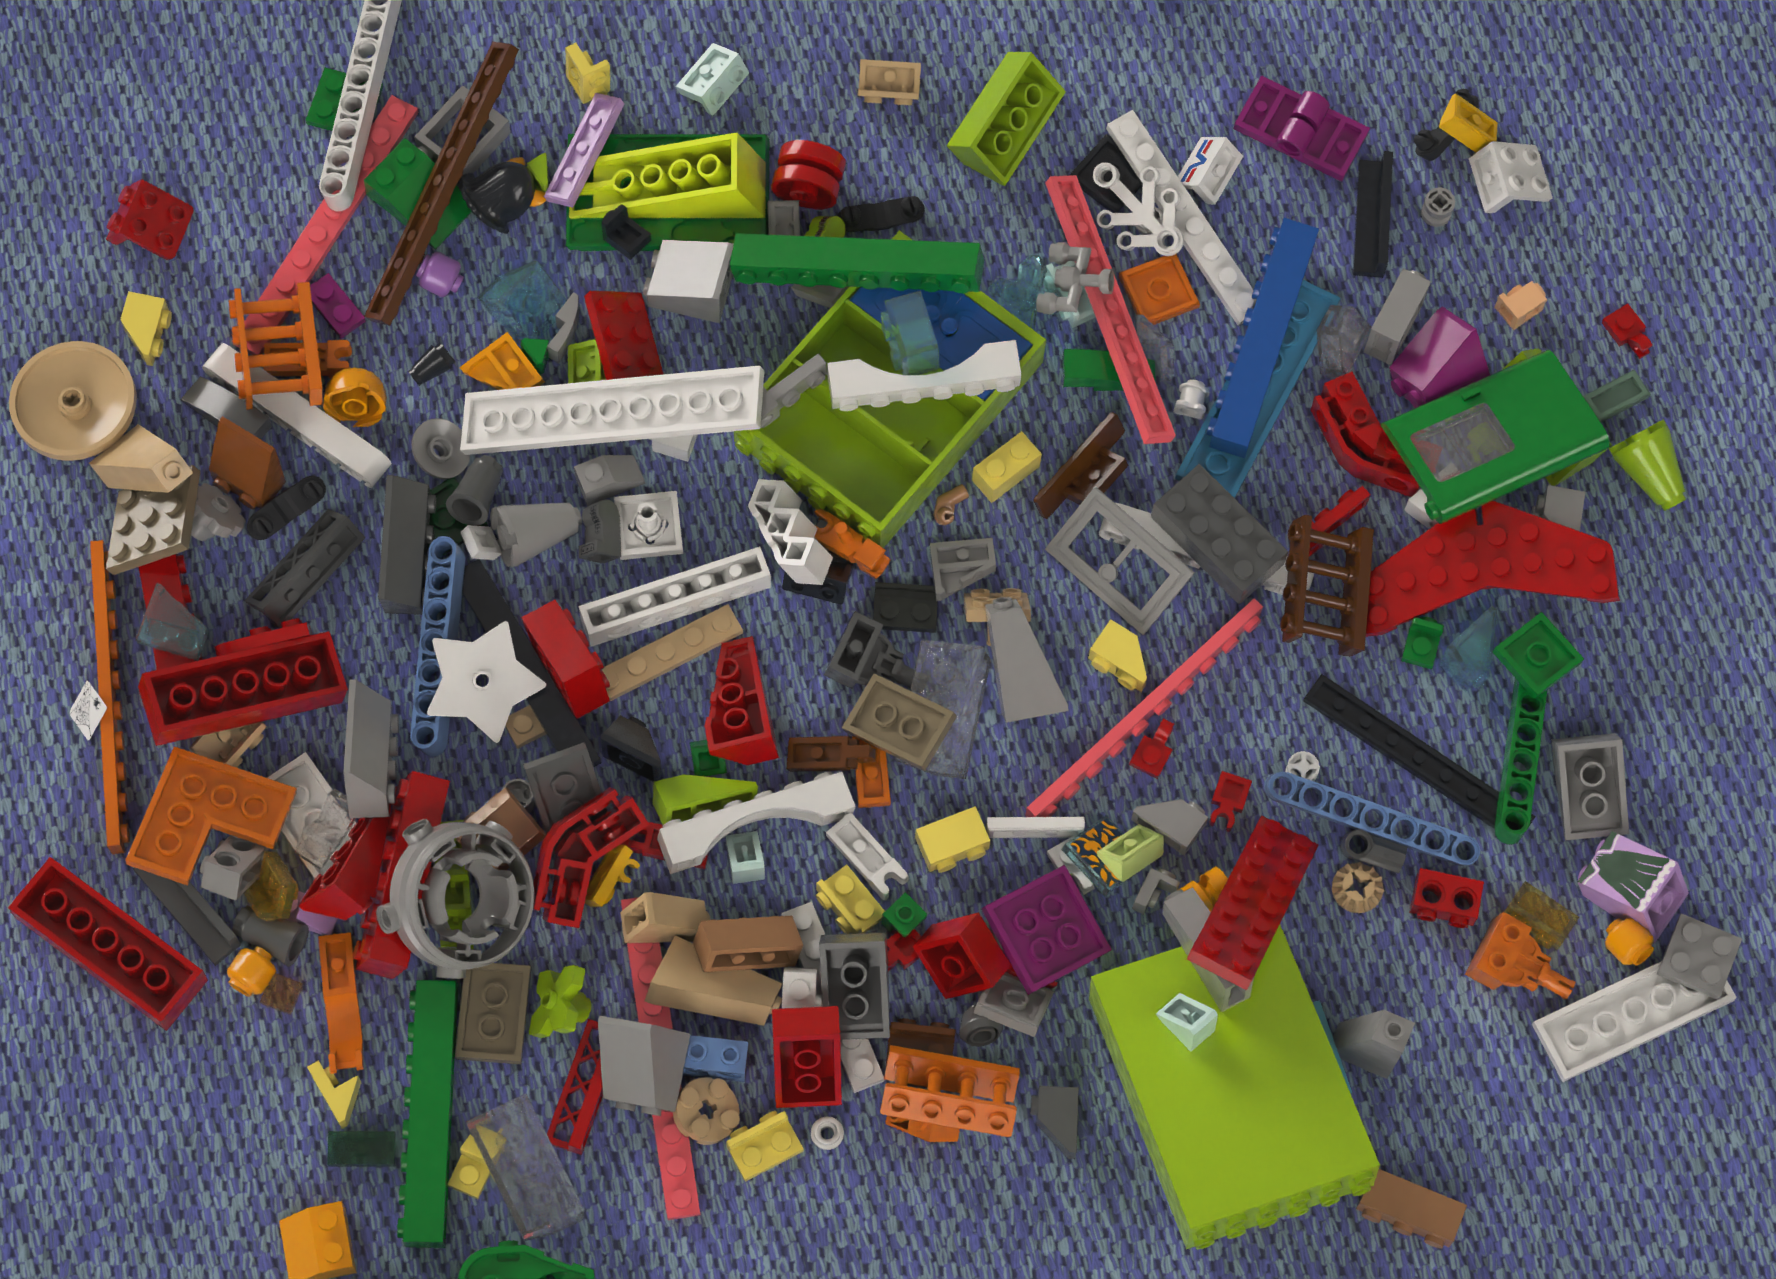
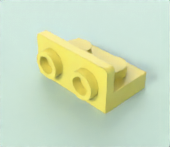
[565,43,610,104]
[815,864,885,934]
[726,1111,804,1182]

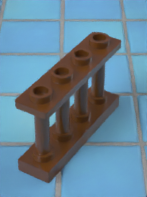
[1280,514,1374,657]

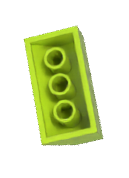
[946,52,1066,186]

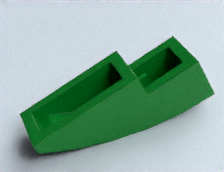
[1062,349,1156,391]

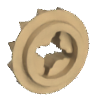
[1332,862,1384,913]

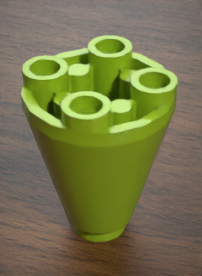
[1609,419,1686,511]

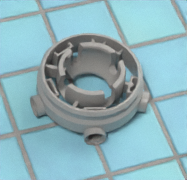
[376,819,534,979]

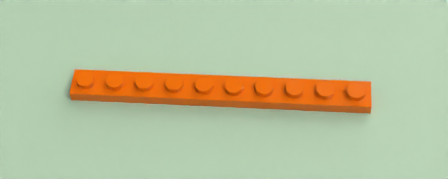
[90,540,130,854]

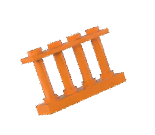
[229,282,322,410]
[880,1045,1020,1137]

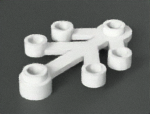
[1093,162,1184,256]

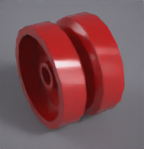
[771,140,846,210]

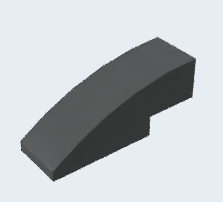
[180,376,272,439]

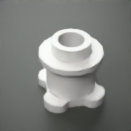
[1173,380,1210,419]

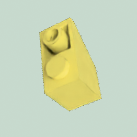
[120,291,172,366]
[1088,619,1147,692]

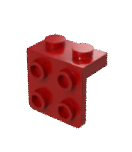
[106,179,194,260]

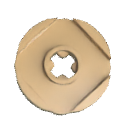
[673,1077,740,1145]

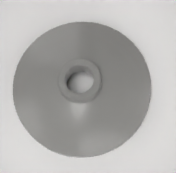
[411,418,470,479]

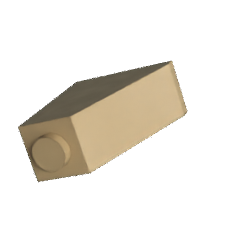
[620,892,710,943]

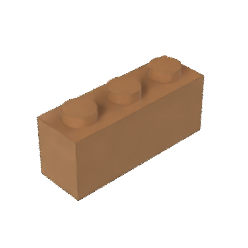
[693,915,803,972]
[1356,1169,1467,1249]

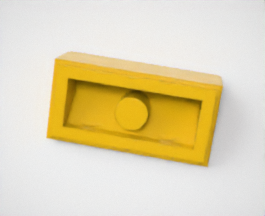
[1439,93,1498,153]

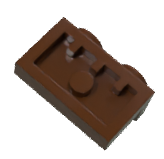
[885,1018,956,1067]

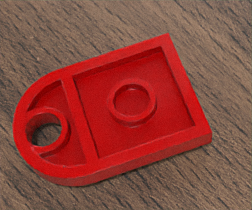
[214,618,313,656]

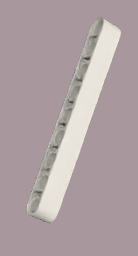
[319,0,402,211]

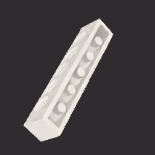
[579,547,771,647]

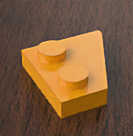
[459,332,545,390]

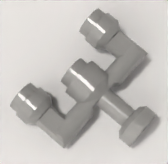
[1036,242,1114,315]

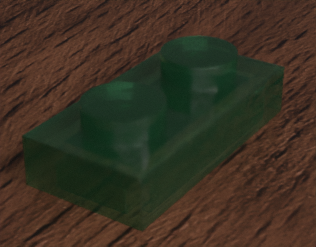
[327,1131,396,1167]

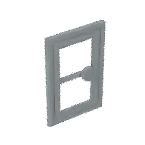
[1045,486,1195,635]

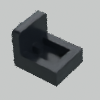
[601,204,651,260]

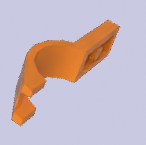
[318,932,364,1074]

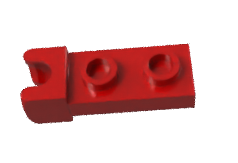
[1309,485,1371,557]

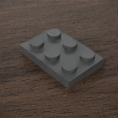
[523,743,607,851]

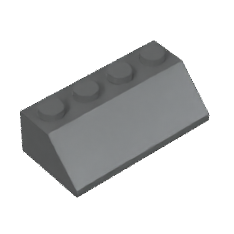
[343,679,399,818]

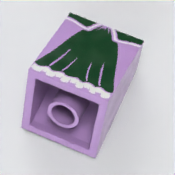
[1577,831,1689,944]

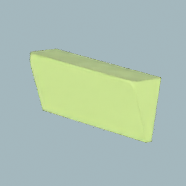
[1097,824,1164,882]

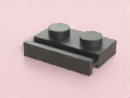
[873,582,938,633]

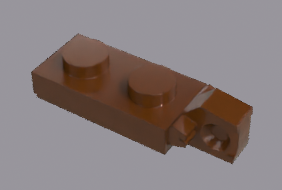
[786,736,876,772]

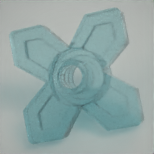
[988,254,1063,330]

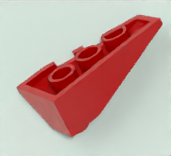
[704,636,779,765]
[298,803,392,920]

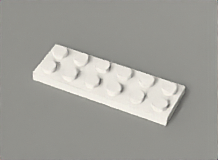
[1532,962,1737,1082]

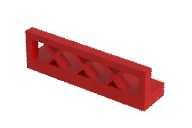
[544,1019,603,1155]

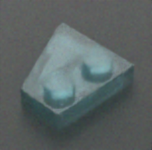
[136,583,209,661]

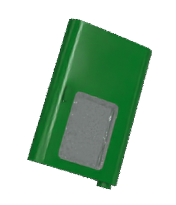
[1381,350,1610,524]

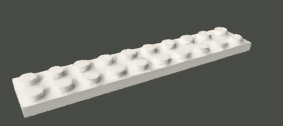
[460,366,764,455]

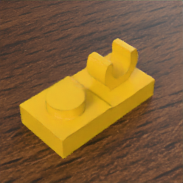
[585,845,640,907]

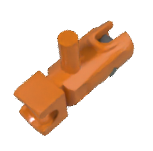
[814,509,891,579]

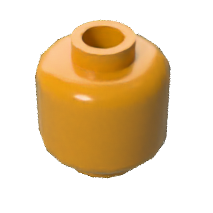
[1605,918,1654,966]
[227,946,276,997]

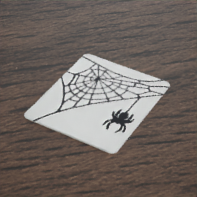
[70,681,107,740]

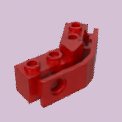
[1311,371,1443,497]
[533,787,650,928]

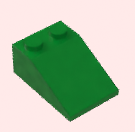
[363,138,471,250]

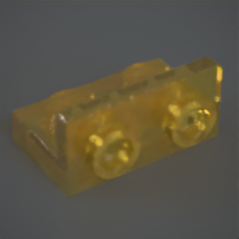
[1504,881,1580,950]

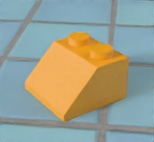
[279,1201,357,1279]

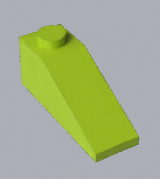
[653,774,758,825]

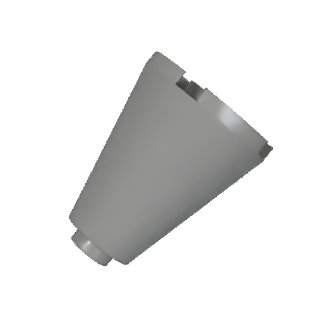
[490,502,582,567]

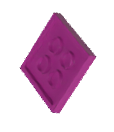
[981,865,1112,995]

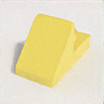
[307,1060,361,1129]
[448,1126,506,1199]

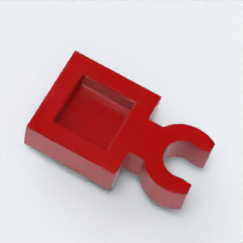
[1209,771,1252,832]

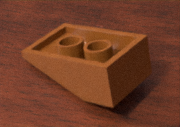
[209,416,286,510]

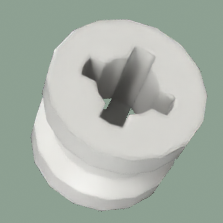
[1285,751,1320,782]

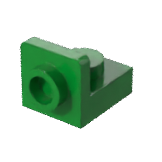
[1401,617,1444,670]
[881,892,927,937]

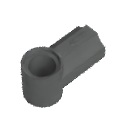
[1340,830,1408,874]

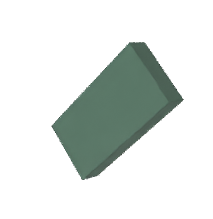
[1583,369,1651,423]

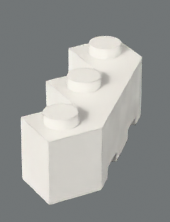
[748,479,833,585]

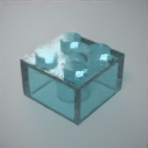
[880,290,940,376]

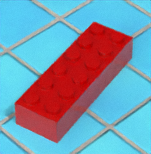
[138,631,348,746]
[353,771,450,979]
[8,857,208,1031]

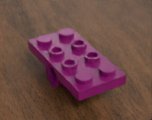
[1233,75,1370,182]

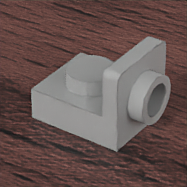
[1132,868,1180,915]

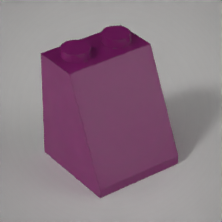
[1389,306,1490,408]

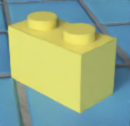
[972,431,1042,503]
[915,806,990,873]

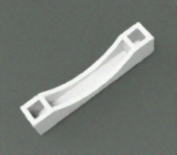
[827,340,1021,411]
[657,771,856,874]

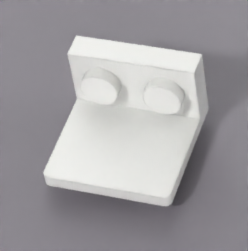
[1469,141,1552,213]

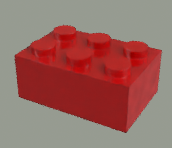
[521,600,610,719]
[772,1006,842,1108]

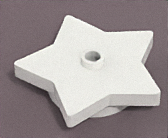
[427,621,546,743]

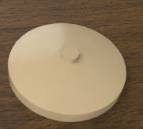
[9,341,137,461]

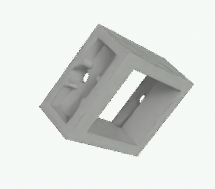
[414,85,511,182]
[1364,268,1431,365]

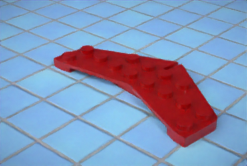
[1366,501,1620,637]

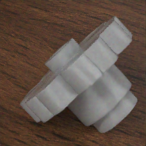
[191,483,246,541]

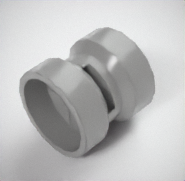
[1421,187,1456,227]
[502,779,535,814]

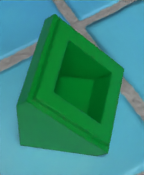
[520,338,549,375]

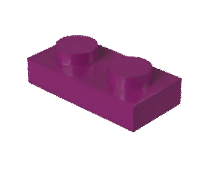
[310,273,366,339]

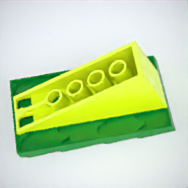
[566,132,770,251]

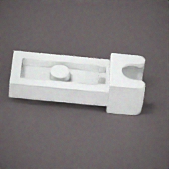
[826,812,909,900]

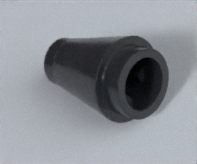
[408,342,455,386]

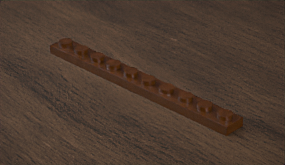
[364,41,519,326]

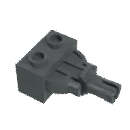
[824,611,929,694]

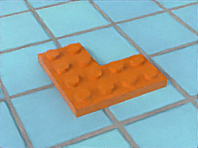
[126,746,297,886]

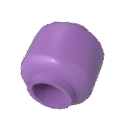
[415,252,464,297]

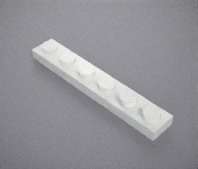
[781,901,885,1093]

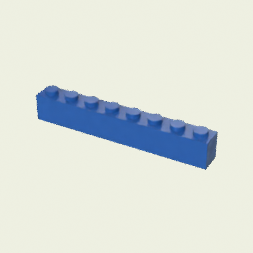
[1206,218,1319,458]

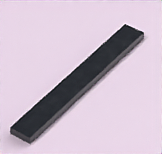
[462,559,602,767]
[1303,674,1536,844]

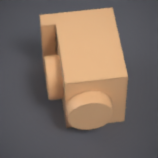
[1495,281,1547,330]

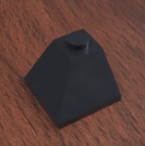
[600,715,663,782]

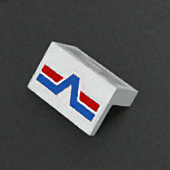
[1178,137,1243,205]

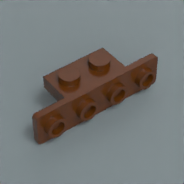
[1033,412,1129,519]

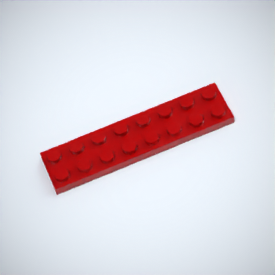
[1187,815,1319,990]

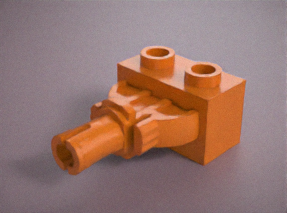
[1465,912,1576,1000]

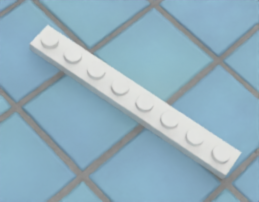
[1106,110,1256,326]

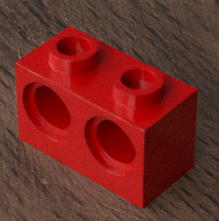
[1409,868,1484,928]

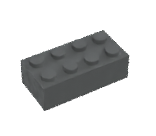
[1151,464,1288,605]

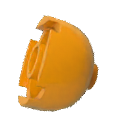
[323,368,387,427]

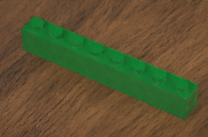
[730,233,985,293]
[397,980,458,1248]

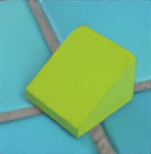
[527,153,549,193]

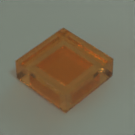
[260,973,304,1015]

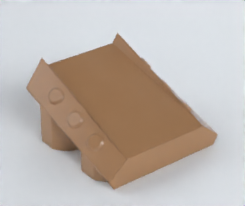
[456,787,546,870]

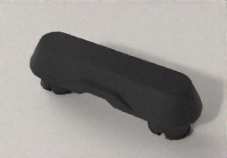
[1413,89,1479,161]
[838,196,925,232]
[247,475,326,540]

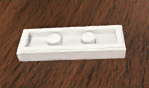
[986,817,1085,838]

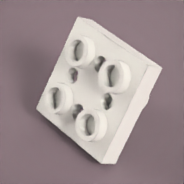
[614,491,683,560]

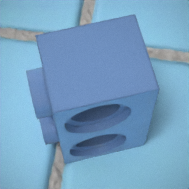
[682,1035,749,1082]

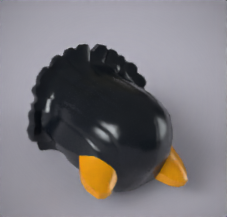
[459,157,546,234]

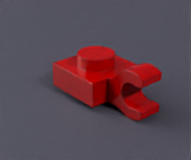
[1602,304,1653,359]
[1129,718,1175,779]
[887,929,921,972]

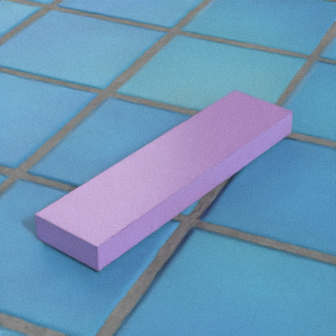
[544,93,625,208]

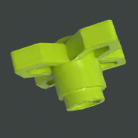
[529,965,592,1038]

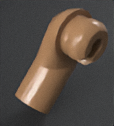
[933,484,969,525]

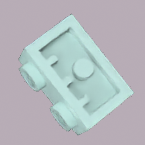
[676,43,749,115]

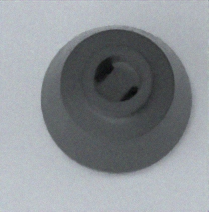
[959,1004,1003,1047]

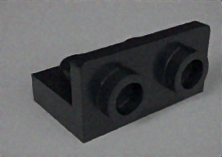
[782,550,854,605]

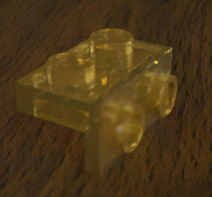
[243,851,298,921]

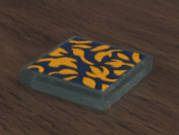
[1061,815,1143,897]

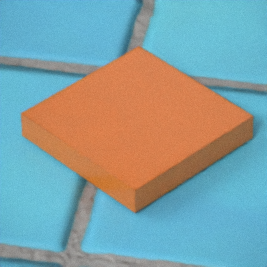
[1118,254,1200,329]

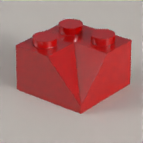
[913,912,1011,999]

